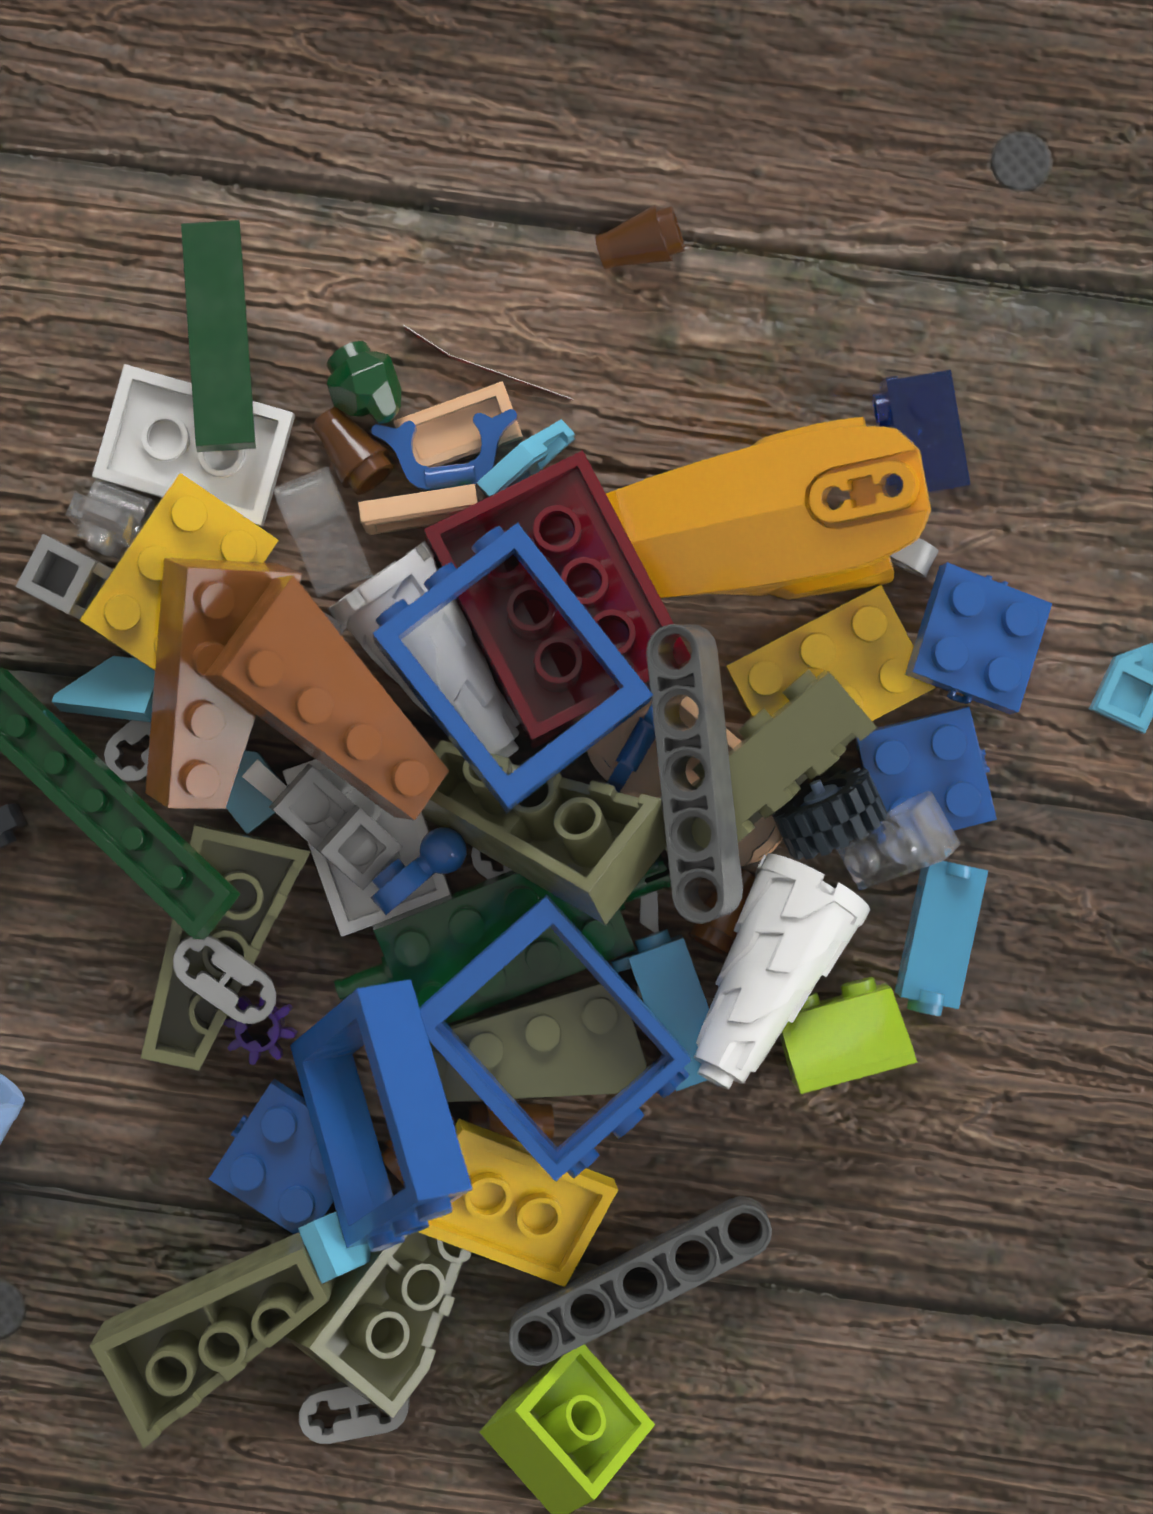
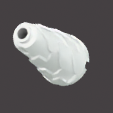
[328,541,520,758]
[694,853,870,1090]

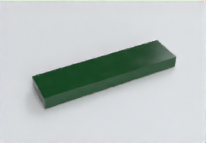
[181,220,256,453]

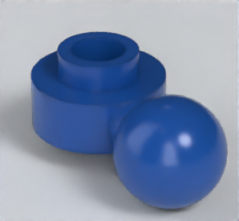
[371,827,467,915]

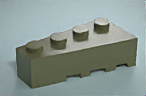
[659,670,877,852]
[421,740,667,925]
[429,973,647,1102]
[90,1232,337,1449]

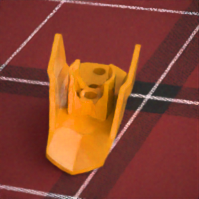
[606,417,931,600]

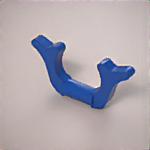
[371,409,518,491]
[606,703,656,793]

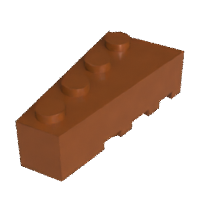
[145,558,302,809]
[204,575,449,820]

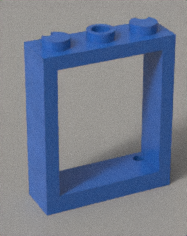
[372,523,653,813]
[419,894,692,1182]
[290,979,473,1252]

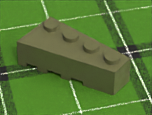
[141,823,311,1071]

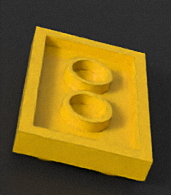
[79,473,279,671]
[725,585,935,721]
[419,1119,618,1287]

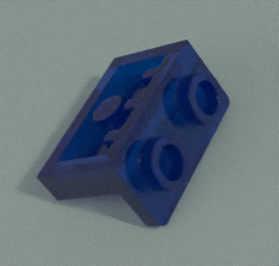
[873,370,971,495]

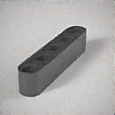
[647,624,743,923]
[509,1196,772,1366]

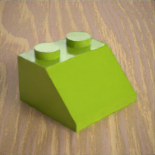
[779,977,917,1094]
[479,1344,655,1514]

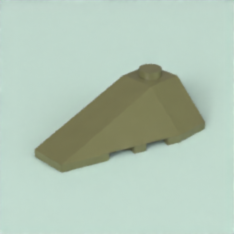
[285,1232,472,1418]

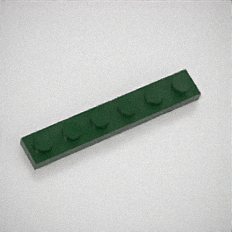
[0,668,241,940]

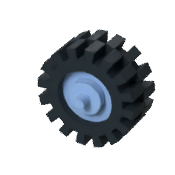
[772,767,887,860]

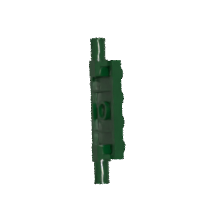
[334,854,671,1024]

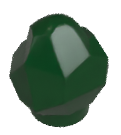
[326,341,402,424]

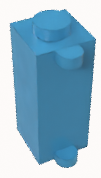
[894,856,988,1016]
[611,929,709,1091]

